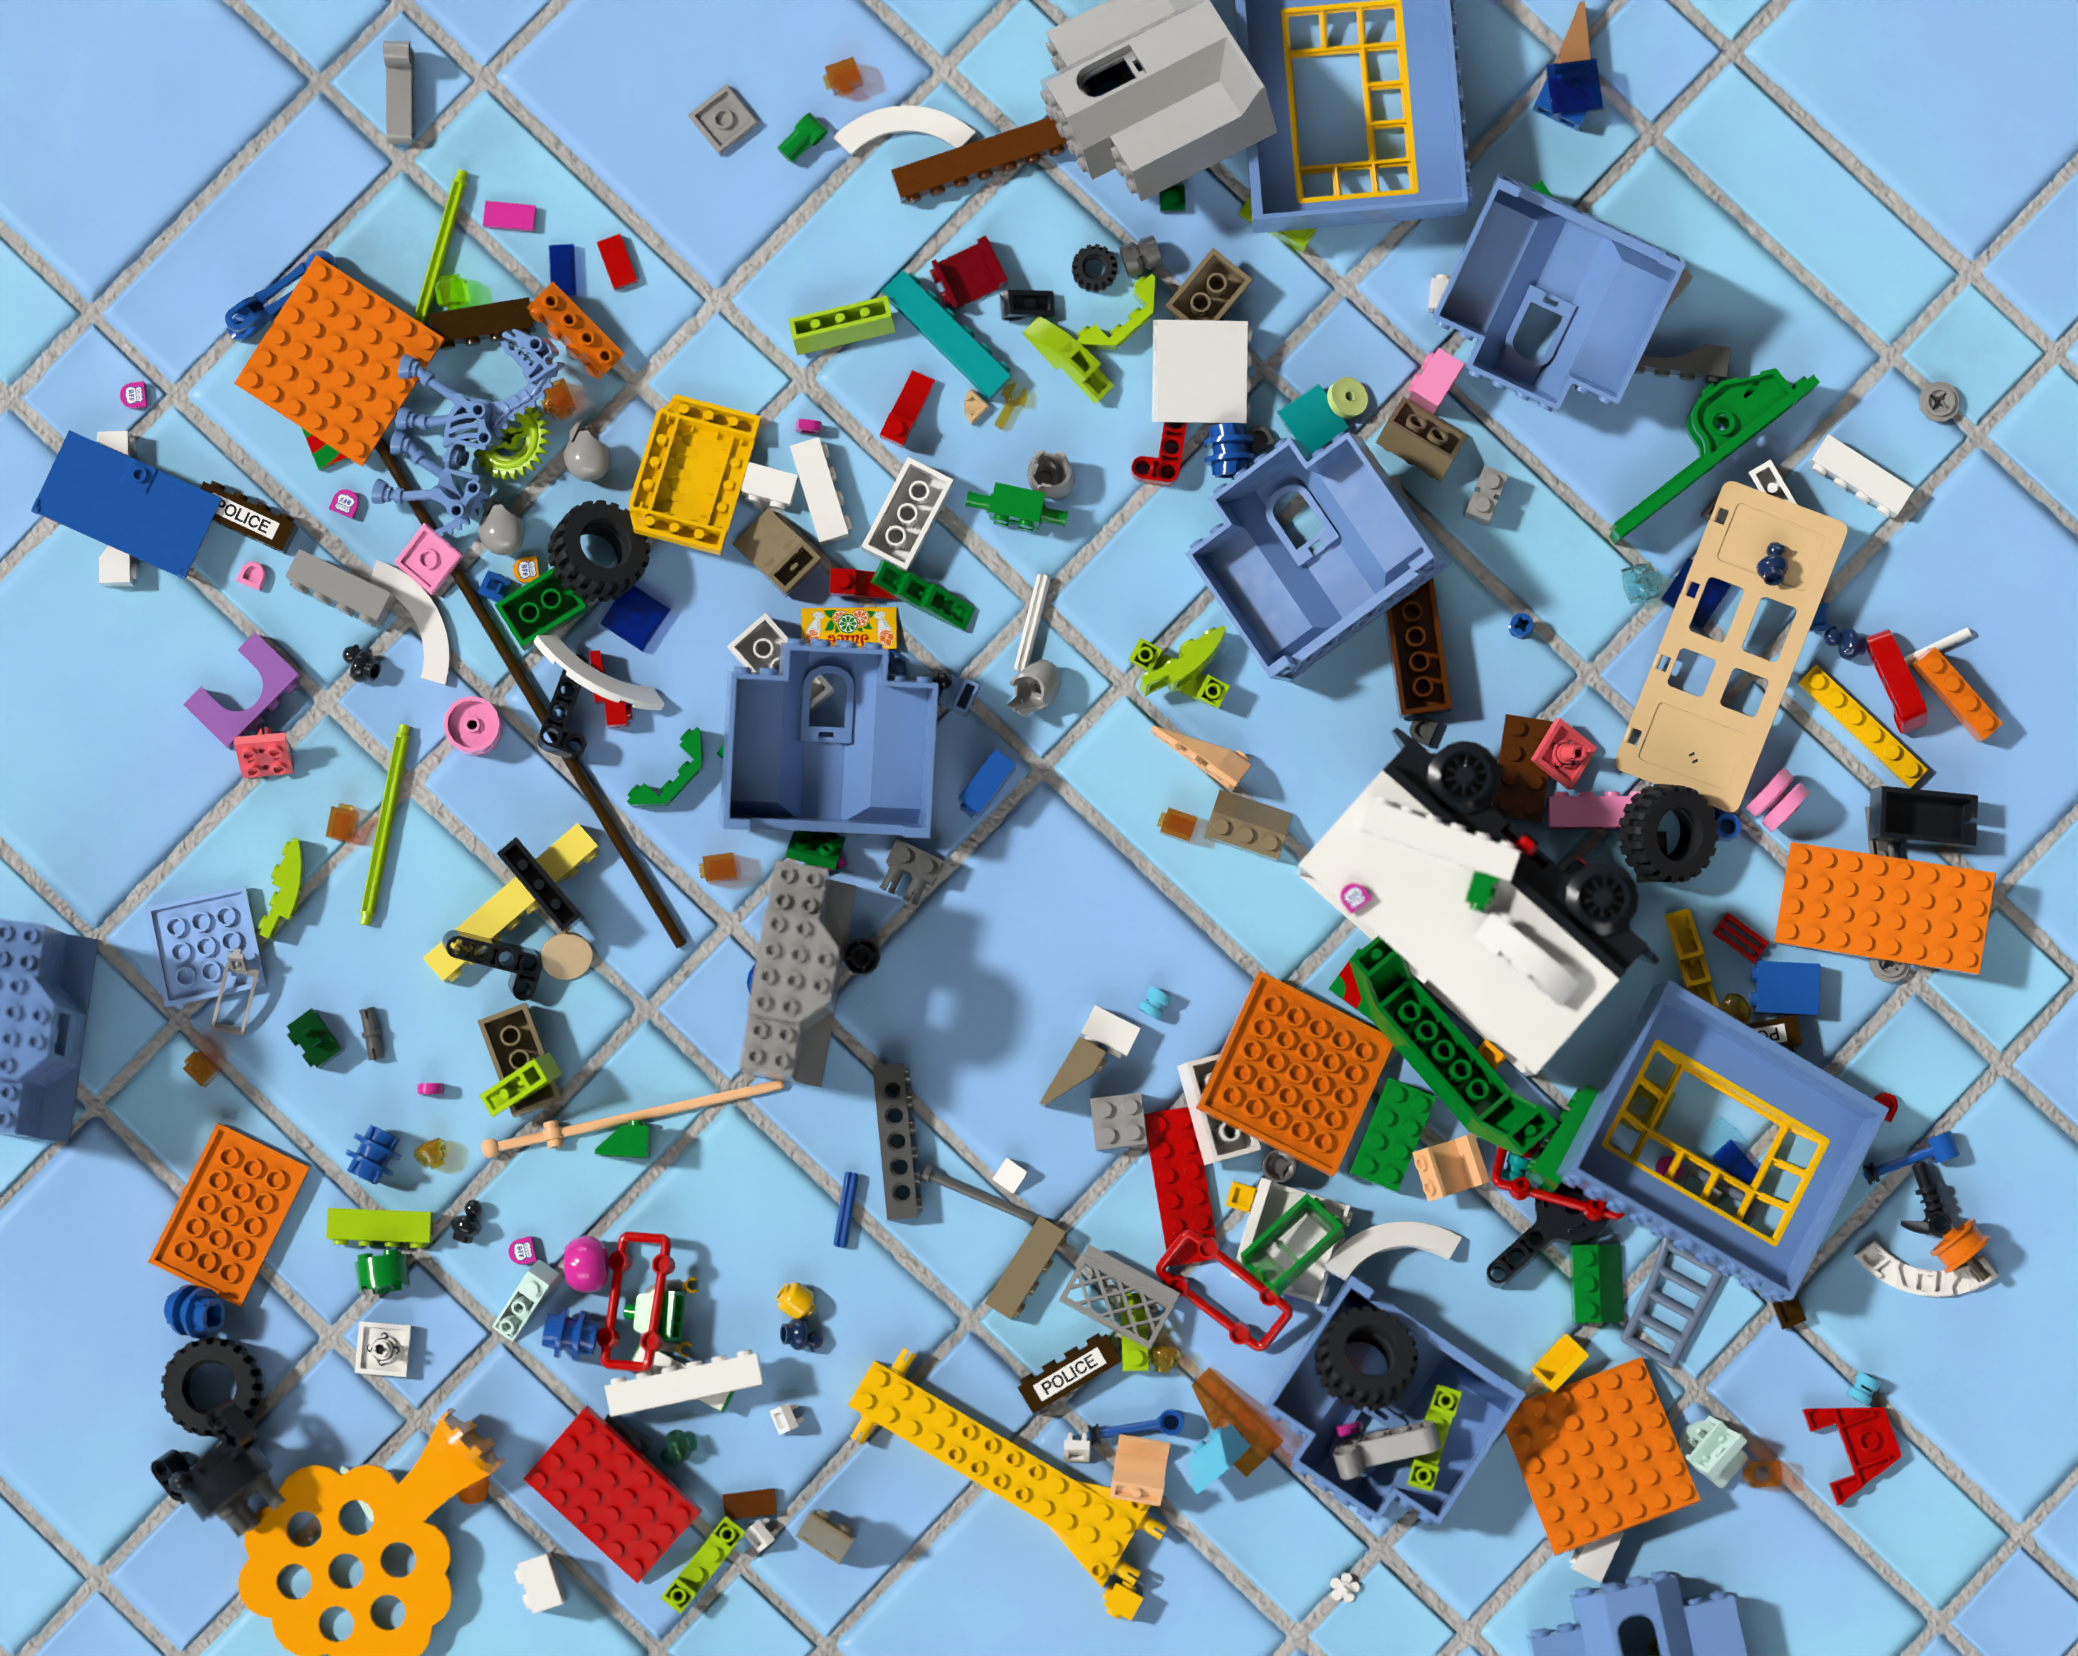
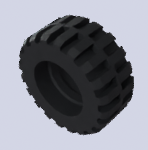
[547,500,650,602]
[1618,784,1719,883]
[1314,1306,1419,1411]
[161,1338,264,1437]

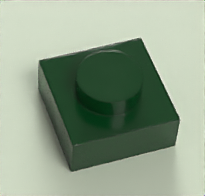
[1159,185,1185,213]

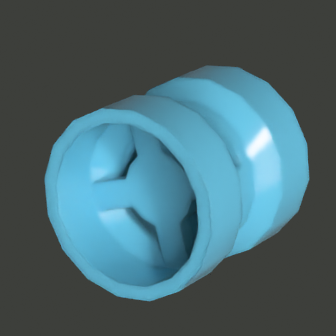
[1137,986,1172,1021]
[1846,1371,1881,1407]

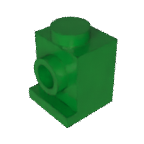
[1465,871,1500,913]

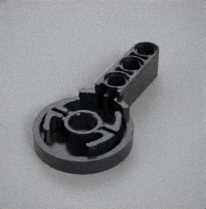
[1486,1181,1610,1288]

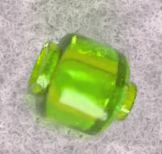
[435,274,470,310]

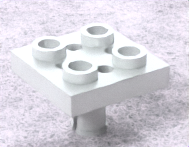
[355,1321,412,1377]

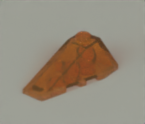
[1191,1368,1283,1477]

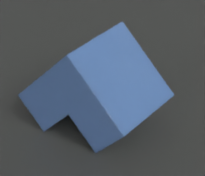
[938,674,980,717]

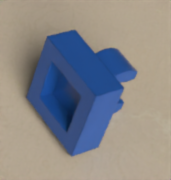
[477,570,512,603]

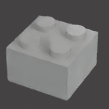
[1090,1093,1147,1151]

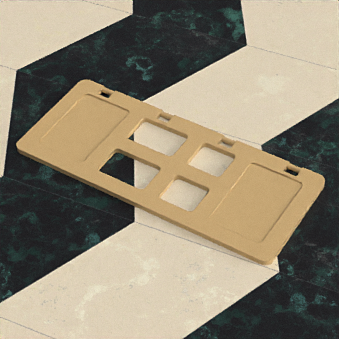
[1615,481,1848,813]

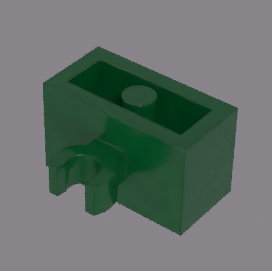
[286,1008,345,1069]

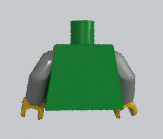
[623,1277,698,1358]

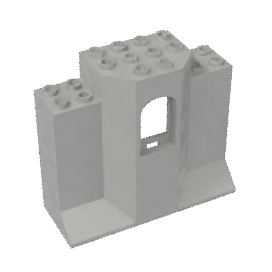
[1040,0,1277,202]
[739,860,857,1087]

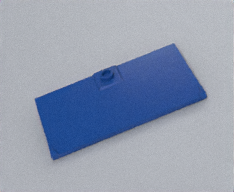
[31,430,222,580]

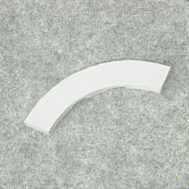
[833,105,976,156]
[370,560,450,686]
[534,635,665,711]
[1323,1222,1462,1281]
[1854,1240,1999,1297]

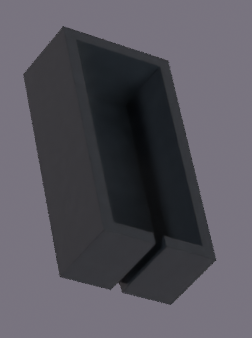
[1868,786,1978,849]

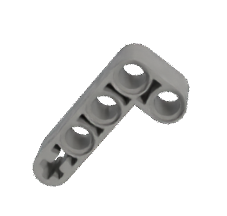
[383,41,414,144]
[1333,1420,1441,1480]

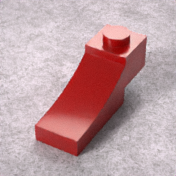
[879,370,935,448]
[830,568,900,600]
[590,650,633,729]

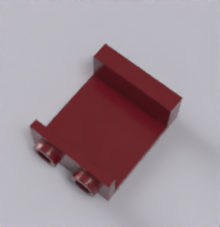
[929,235,1008,311]

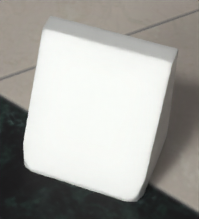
[992,1158,1028,1194]

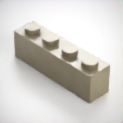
[985,1216,1067,1320]

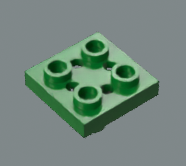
[785,830,846,870]

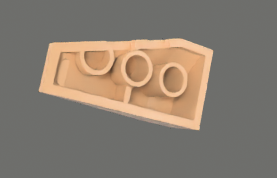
[1150,726,1251,792]

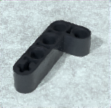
[537,654,589,761]
[442,930,542,1001]

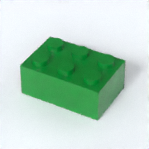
[494,567,589,651]

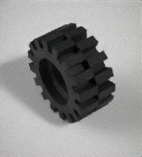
[1072,244,1117,293]

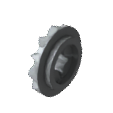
[1918,382,1960,422]
[1869,958,1910,982]

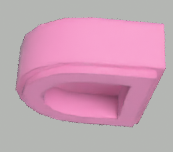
[236,561,267,591]

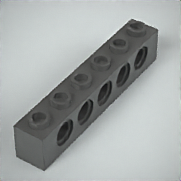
[872,1063,923,1220]

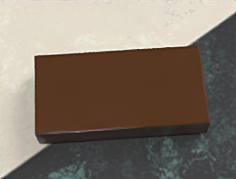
[723,1488,777,1520]

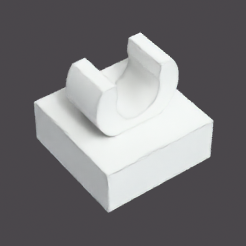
[769,1403,804,1435]
[1063,1433,1090,1463]
[744,1518,778,1553]

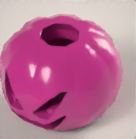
[564,1236,609,1293]

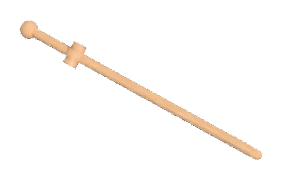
[481,1080,784,1158]

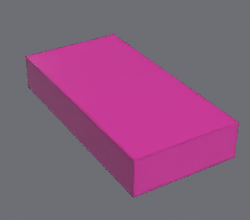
[483,201,536,232]

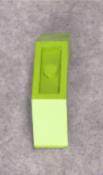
[1076,274,1155,350]
[1128,638,1230,709]
[1407,1384,1462,1492]
[660,1516,746,1614]

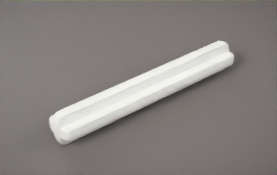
[1014,574,1050,672]

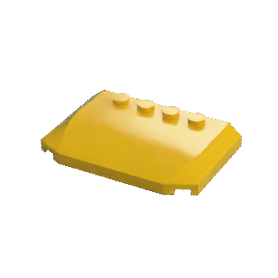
[628,394,761,555]

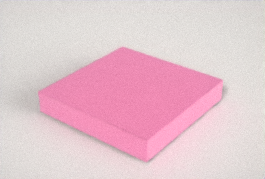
[394,523,464,595]

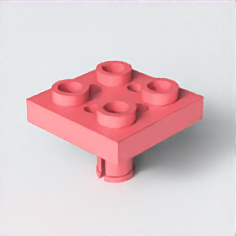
[1531,718,1597,790]
[234,727,294,778]

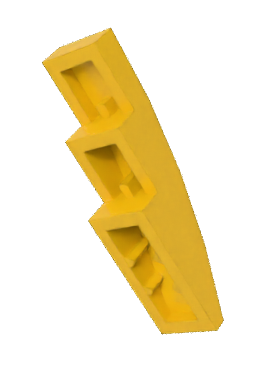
[1665,908,1719,1009]

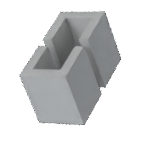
[1463,465,1508,526]

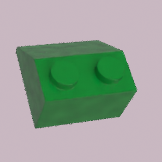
[595,1120,652,1159]

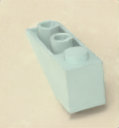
[492,1259,560,1342]

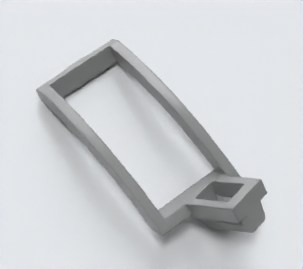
[211,948,259,1036]

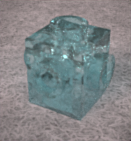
[1621,562,1662,604]

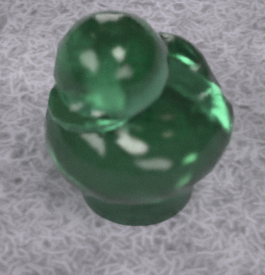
[660,1429,698,1468]

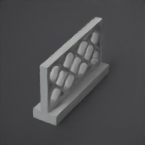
[1059,1245,1180,1350]

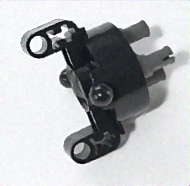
[151,1399,286,1538]

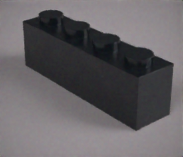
[497,837,584,934]

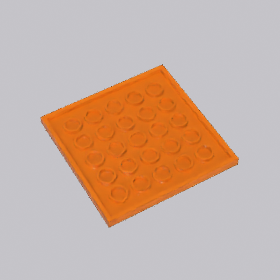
[234,255,445,467]
[1196,971,1393,1177]
[1504,1357,1701,1557]

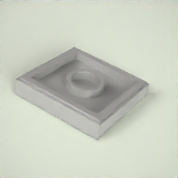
[688,84,759,156]

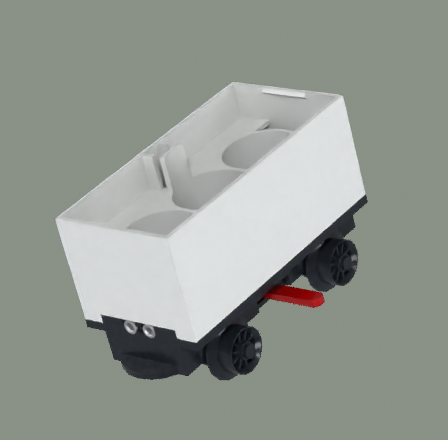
[1295,727,1660,1076]

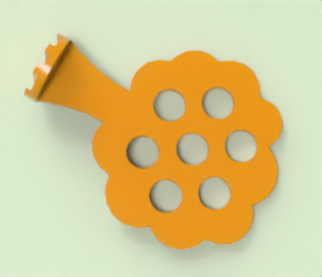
[238,1408,505,1656]

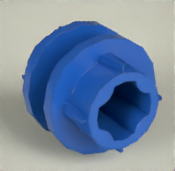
[1203,423,1255,479]
[345,1124,402,1185]
[164,1284,225,1339]
[542,1307,599,1361]

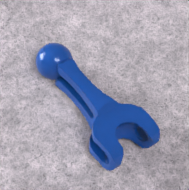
[225,250,338,342]

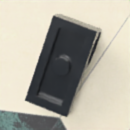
[1000,290,1055,321]

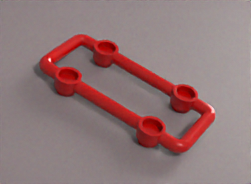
[1491,1141,1625,1221]
[1156,1229,1293,1352]
[597,1232,675,1372]

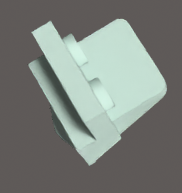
[1678,1416,1748,1488]

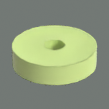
[1327,377,1368,419]

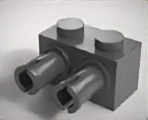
[879,839,944,905]

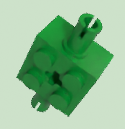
[965,482,1068,533]

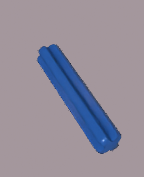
[833,1172,859,1248]

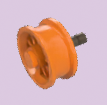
[1930,1218,1991,1281]

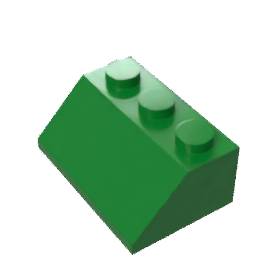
[1569,1244,1624,1323]

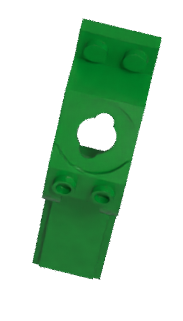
[1609,368,1820,545]

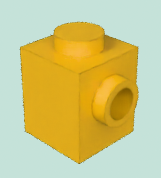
[1102,1580,1143,1621]

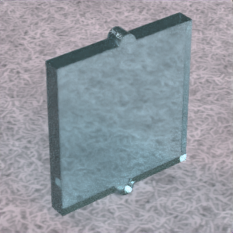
[1689,1116,1750,1172]

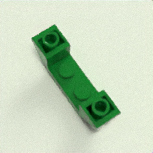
[627,727,703,807]

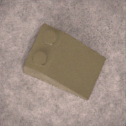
[1039,1036,1107,1107]

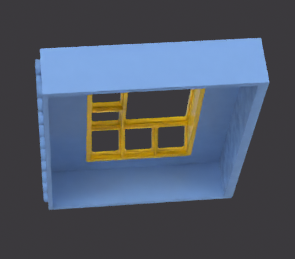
[1234,0,1473,233]
[1556,980,1889,1303]

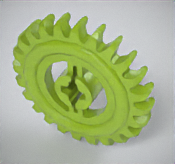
[473,398,551,480]

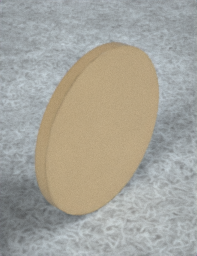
[541,932,592,980]

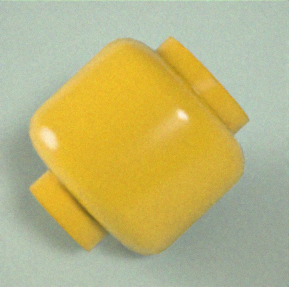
[776,1282,816,1319]

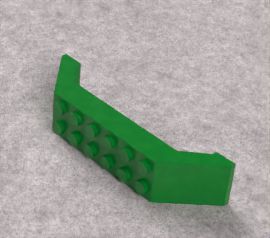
[1349,935,1558,1157]

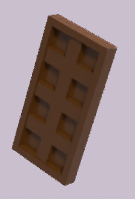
[1492,714,1554,823]

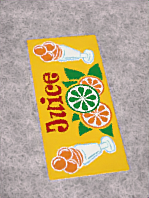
[801,607,897,649]

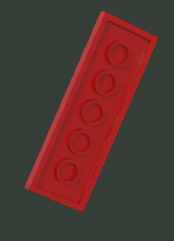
[1144,1107,1217,1267]

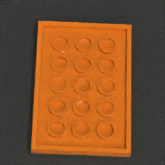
[148,1123,310,1307]

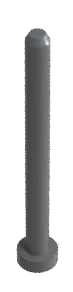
[920,1164,1038,1224]

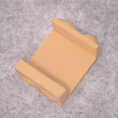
[1412,1133,1490,1202]
[1109,1434,1170,1506]

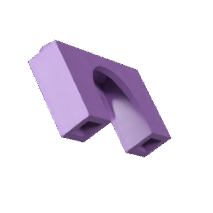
[183,632,302,750]

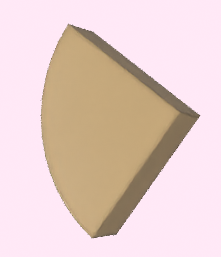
[964,389,989,425]

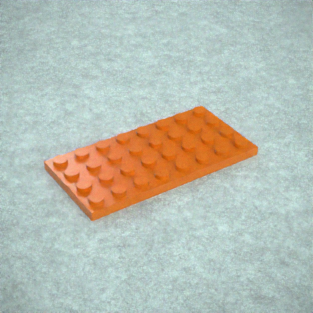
[1774,842,1996,975]

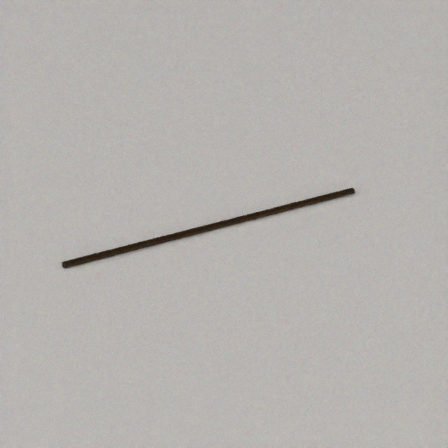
[375,437,688,949]

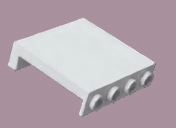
[1152,320,1252,423]
[1230,1178,1353,1305]

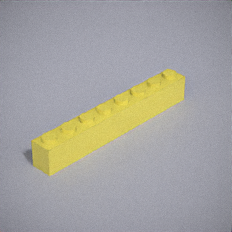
[423,823,600,983]

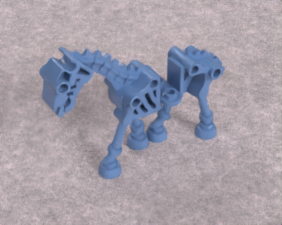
[371,329,565,537]

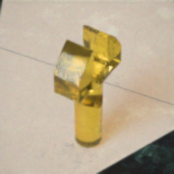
[994,383,1027,429]

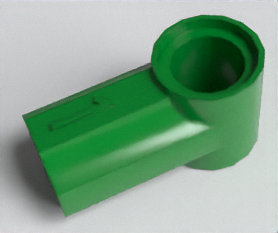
[777,112,828,164]

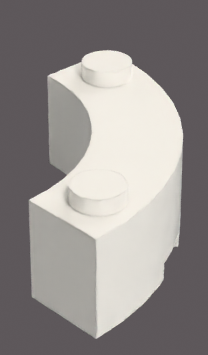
[1473,913,1580,1007]

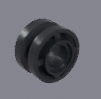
[843,938,880,976]

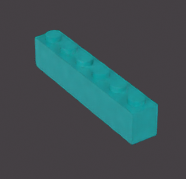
[882,270,1011,401]

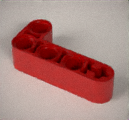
[1131,422,1187,486]
[1866,629,1927,734]

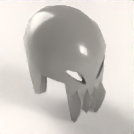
[564,419,610,482]
[1027,450,1075,499]
[478,493,525,556]
[1007,660,1061,717]

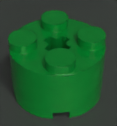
[354,1249,410,1295]

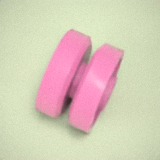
[443,696,503,756]
[1745,767,1810,832]

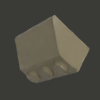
[1165,248,1252,321]
[1375,397,1469,481]
[1204,790,1292,862]

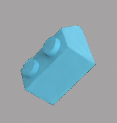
[1188,1423,1251,1495]

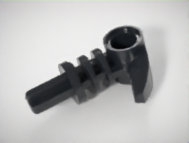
[1901,1161,1952,1235]

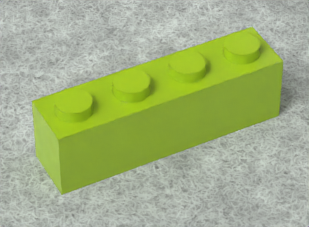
[788,295,896,356]
[326,1208,434,1248]

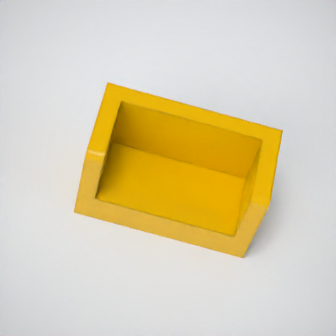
[1529,1334,1589,1393]

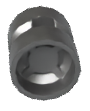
[1119,235,1163,278]
[1261,1149,1296,1183]

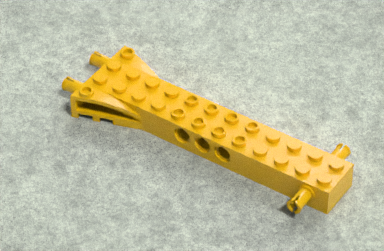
[848,1347,1168,1588]

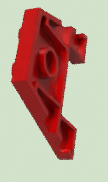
[1802,1407,1902,1506]

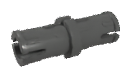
[359,1007,385,1061]

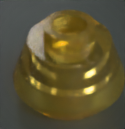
[1719,993,1751,1024]
[413,1138,447,1170]
[1148,1345,1182,1373]

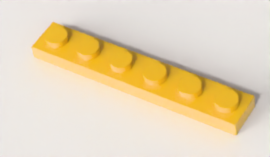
[1798,665,1928,788]

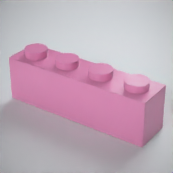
[1547,791,1641,829]

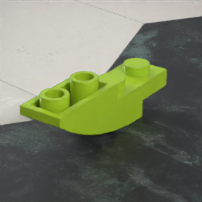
[1022,316,1114,404]
[1140,625,1226,696]
[258,837,304,940]

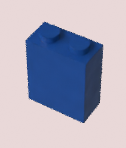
[958,749,1016,818]
[1749,961,1820,1016]

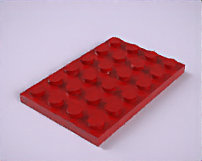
[523,1405,702,1584]

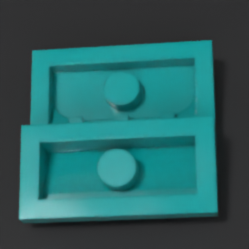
[1277,384,1349,454]

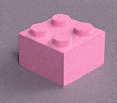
[1408,348,1465,414]

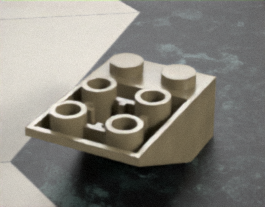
[732,509,822,598]
[796,1508,857,1564]

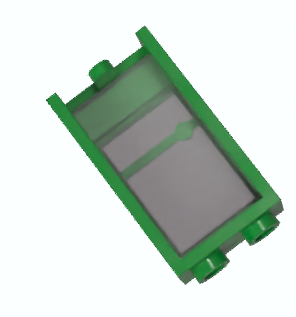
[1240,1193,1345,1297]

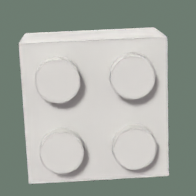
[514,1552,567,1614]

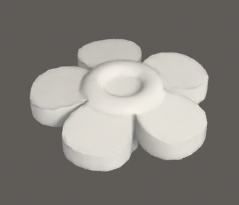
[1330,1573,1360,1603]

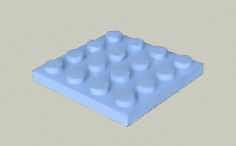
[145,886,267,1008]

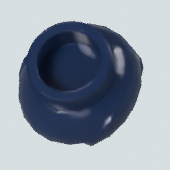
[1756,542,1788,586]
[1824,626,1867,661]
[780,1318,824,1352]

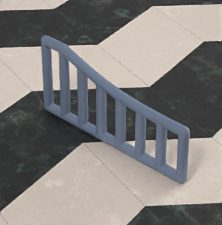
[1621,1162,1761,1368]

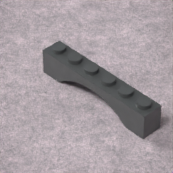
[1634,344,1731,384]

